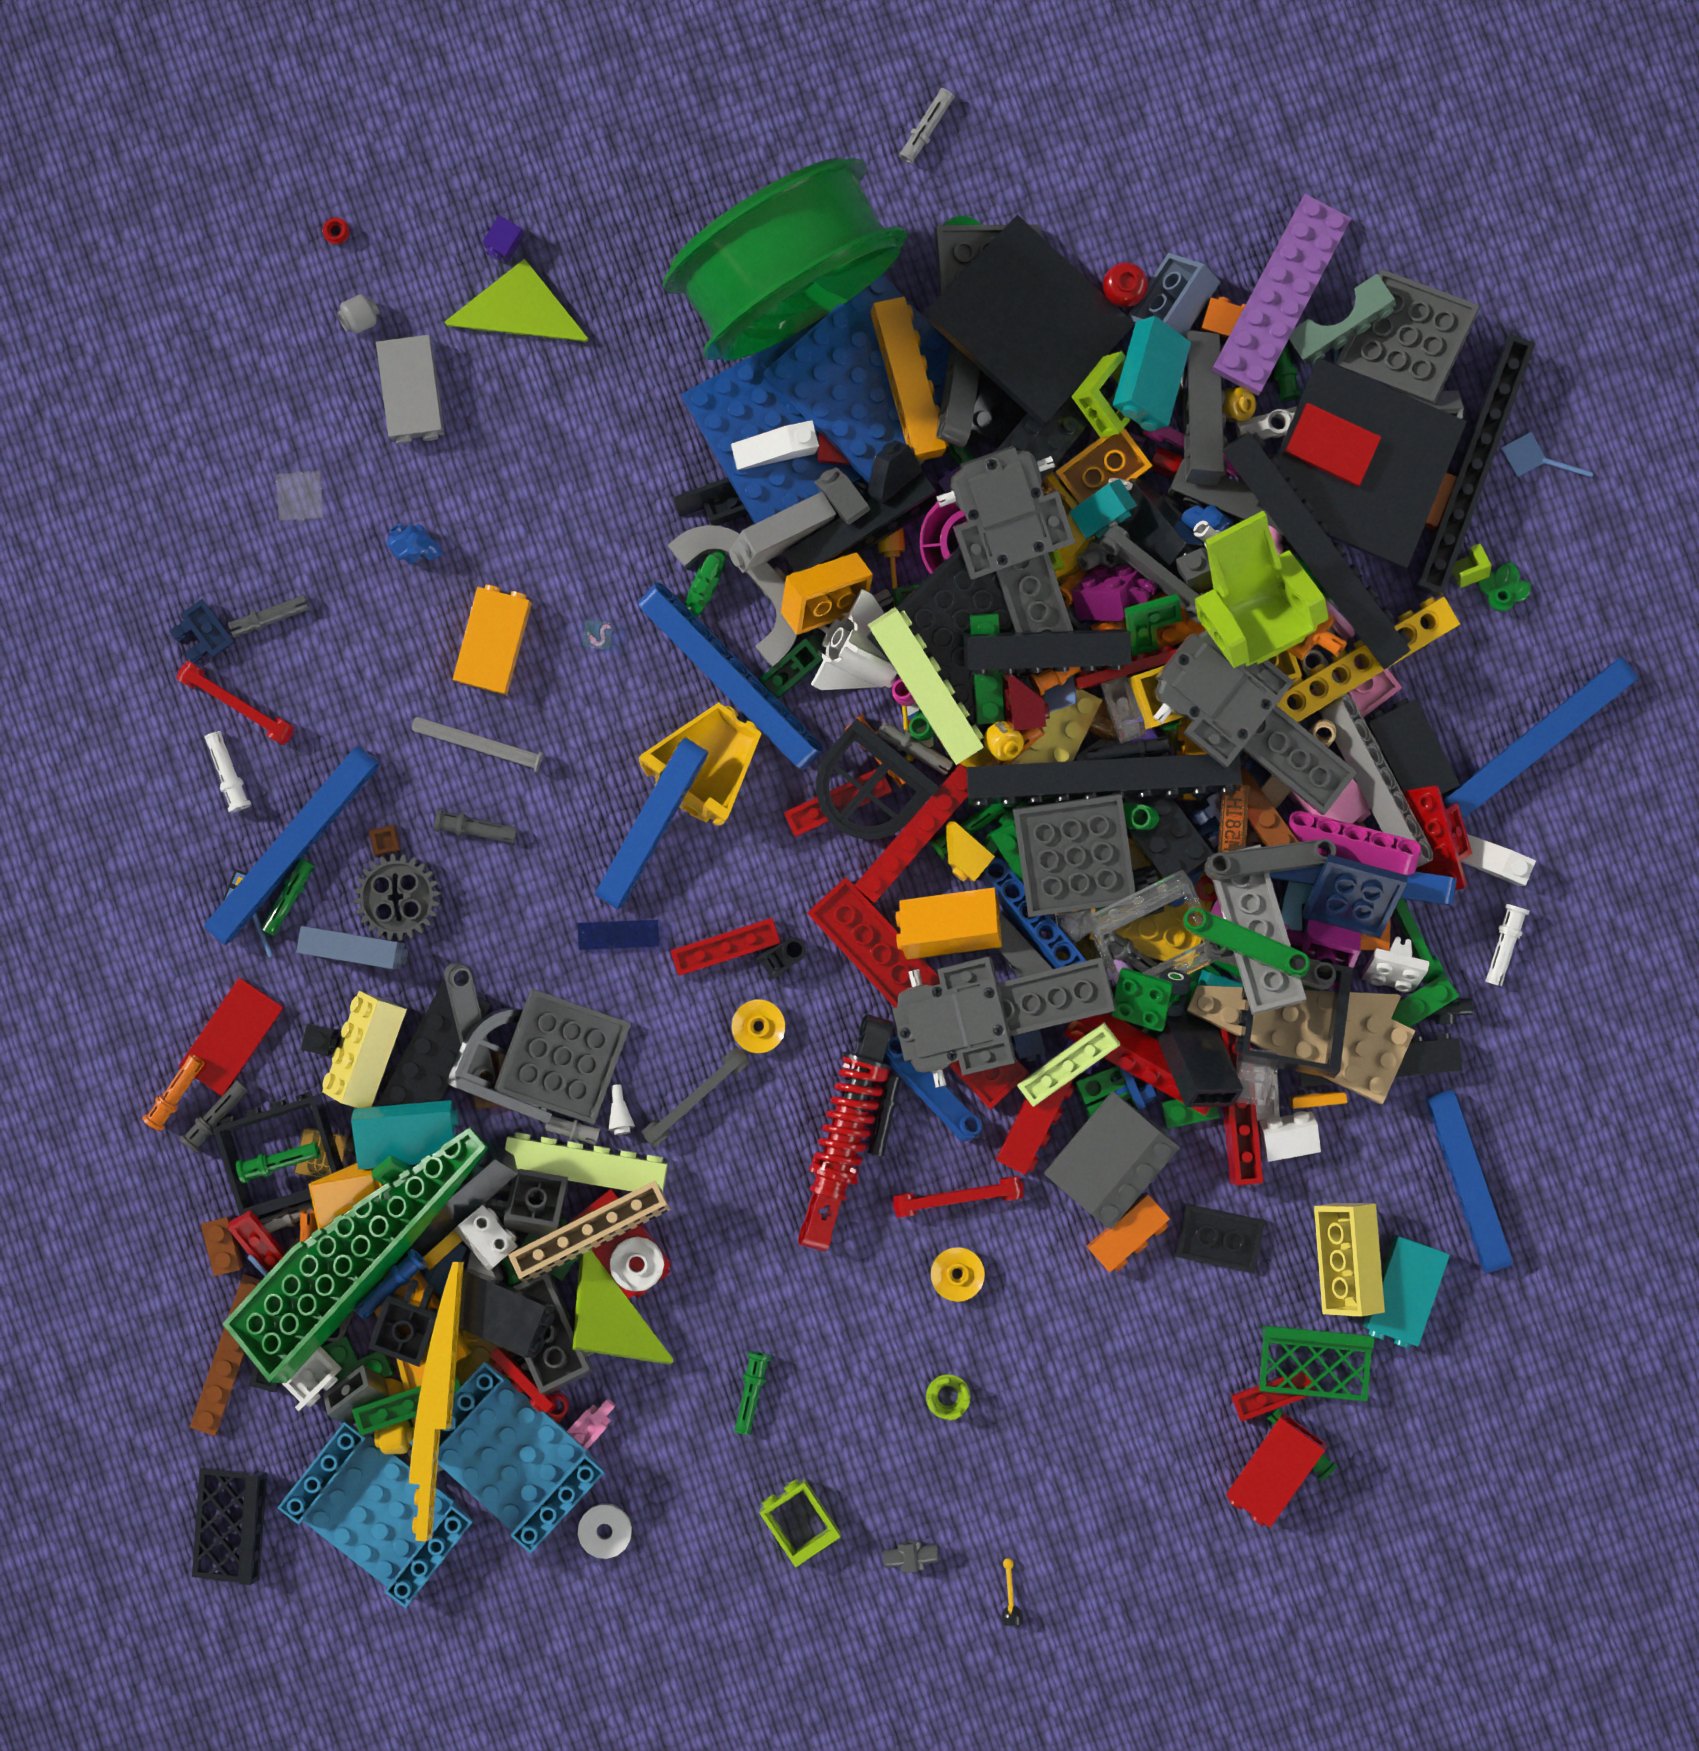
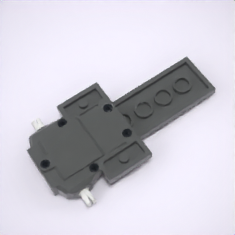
[936,446,1075,632]
[1153,631,1357,815]
[892,957,1117,1088]

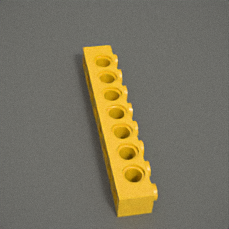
[1276,596,1460,723]

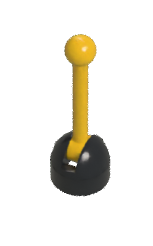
[1001,1558,1024,1626]

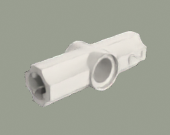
[1235,406,1297,440]

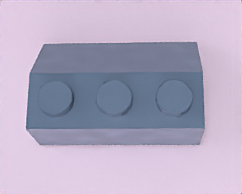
[1127,253,1221,337]

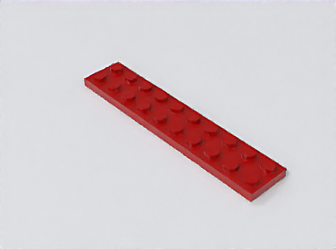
[807,877,1029,1109]

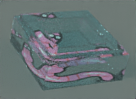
[583,620,613,650]

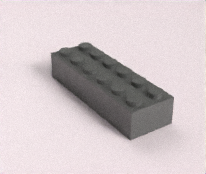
[1166,459,1298,554]

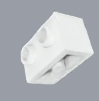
[1259,1111,1321,1162]
[454,1205,518,1271]

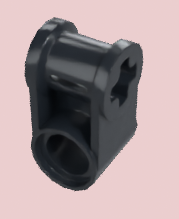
[755,938,808,981]

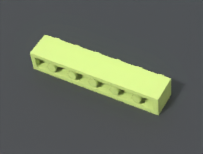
[867,607,984,765]
[505,1132,668,1192]

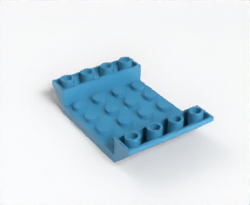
[410,1361,605,1554]
[278,1421,473,1609]

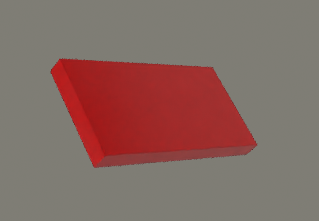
[178,977,285,1096]

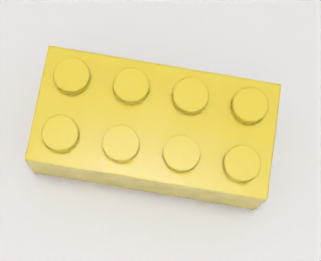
[1010,687,1102,765]
[322,991,407,1108]
[1314,1203,1385,1316]

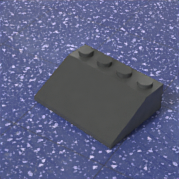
[1044,1091,1180,1229]

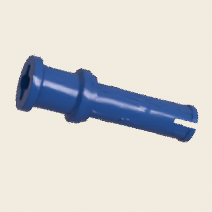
[354,1249,428,1320]

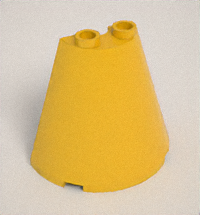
[639,702,762,825]

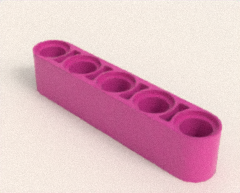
[1288,811,1421,875]

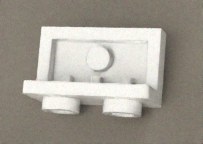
[282,1346,342,1411]

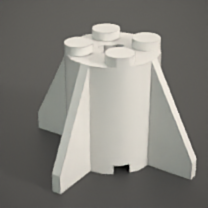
[811,589,897,690]

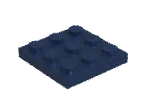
[1302,854,1408,938]

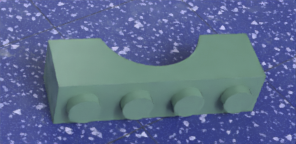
[1288,274,1396,366]

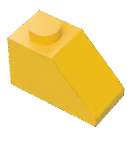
[946,822,995,882]

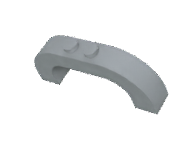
[667,525,798,667]

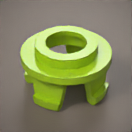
[926,1374,970,1421]

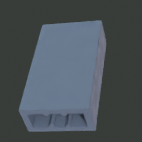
[296,926,408,969]

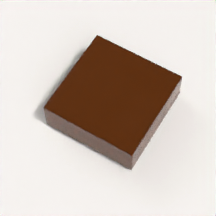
[368,825,402,857]

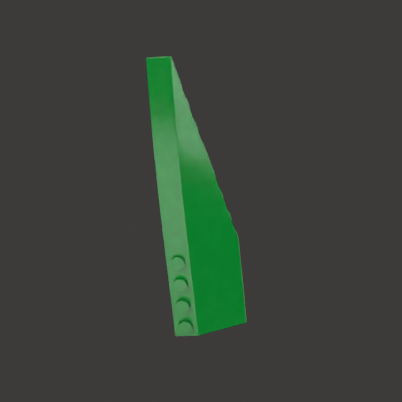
[222,1128,488,1383]

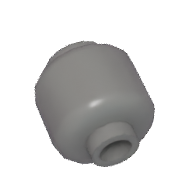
[337,294,379,334]

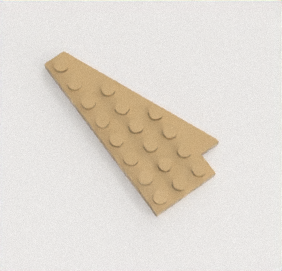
[1185,986,1415,1104]

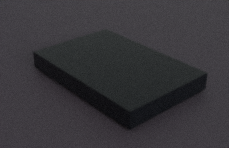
[1175,1203,1265,1273]

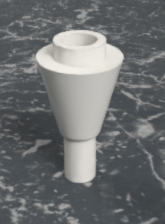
[609,1084,635,1135]

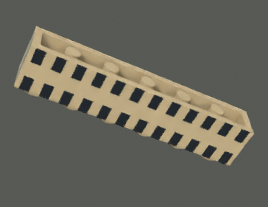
[508,1181,671,1283]

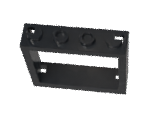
[1234,963,1353,1078]
[213,1091,344,1216]

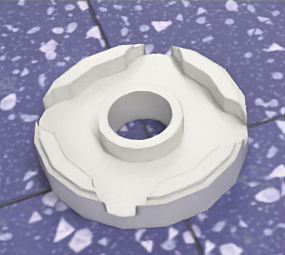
[610,1236,664,1291]
[578,1503,632,1559]

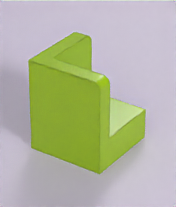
[1452,543,1492,588]

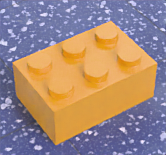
[1055,428,1152,504]
[781,552,873,635]

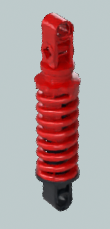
[798,1014,893,1252]

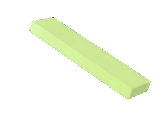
[1017,1022,1121,1107]

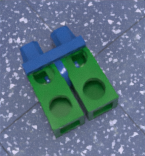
[1074,1065,1156,1118]

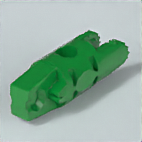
[685,550,726,617]

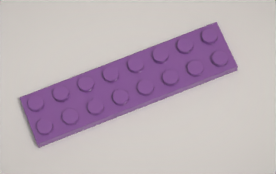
[1211,194,1352,396]

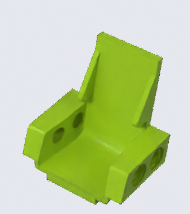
[1195,511,1329,668]

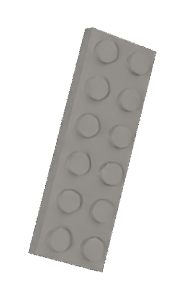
[1207,845,1306,1015]

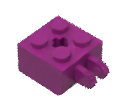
[1071,564,1158,621]
[1287,919,1361,989]

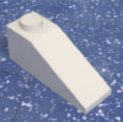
[731,420,819,471]
[1461,834,1536,886]

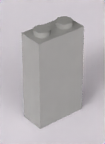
[376,335,445,444]
[729,492,836,573]

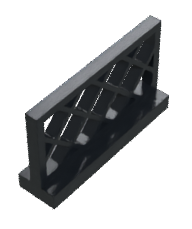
[192,1468,267,1585]

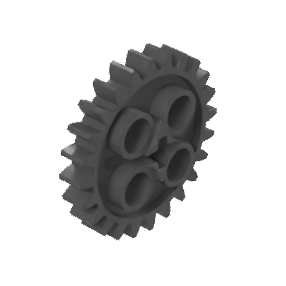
[353,854,442,941]

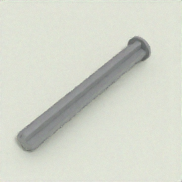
[412,717,543,773]

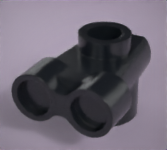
[1432,998,1473,1025]

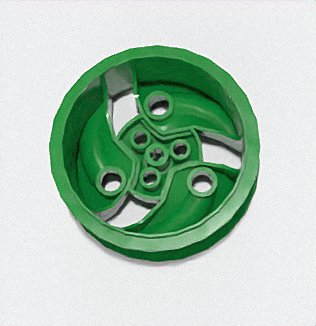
[662,158,907,361]

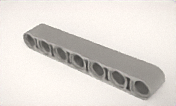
[1321,695,1433,868]

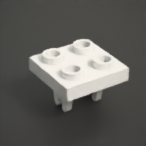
[1362,936,1429,992]

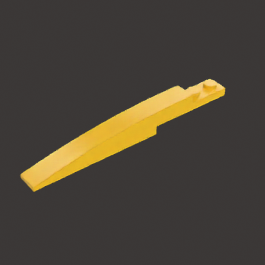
[409,1262,464,1541]

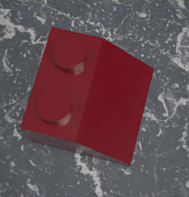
[1002,673,1050,731]

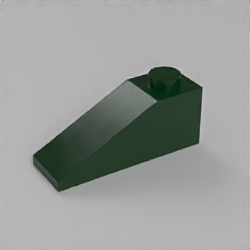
[758,632,826,699]

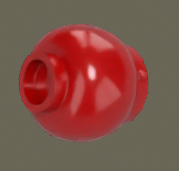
[1103,262,1148,308]

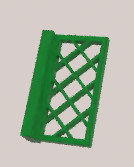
[1259,1325,1374,1401]

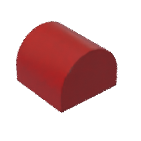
[1150,446,1183,479]

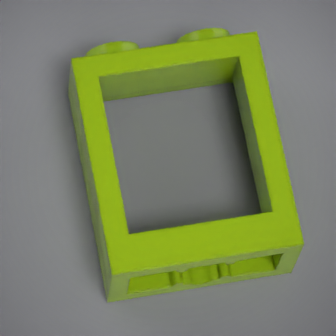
[1071,351,1131,438]
[759,1478,841,1568]

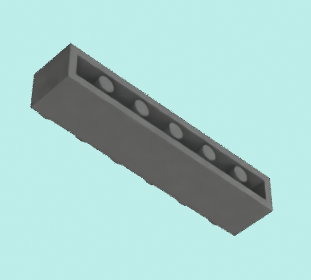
[1182,330,1227,486]

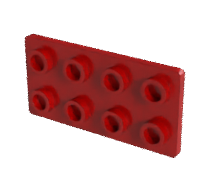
[1402,785,1472,890]

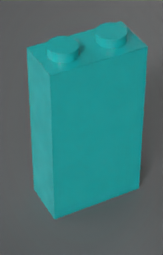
[1113,316,1191,431]
[351,1100,459,1170]
[1363,1235,1450,1349]

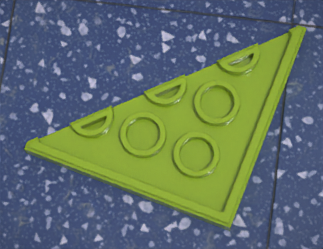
[444,259,589,342]
[573,1250,673,1365]

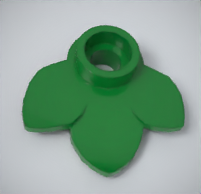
[1478,562,1531,612]

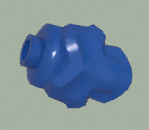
[1182,505,1234,546]
[386,523,443,564]

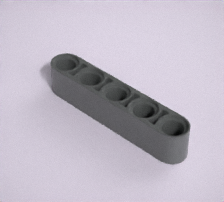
[936,343,980,448]
[993,913,1052,977]

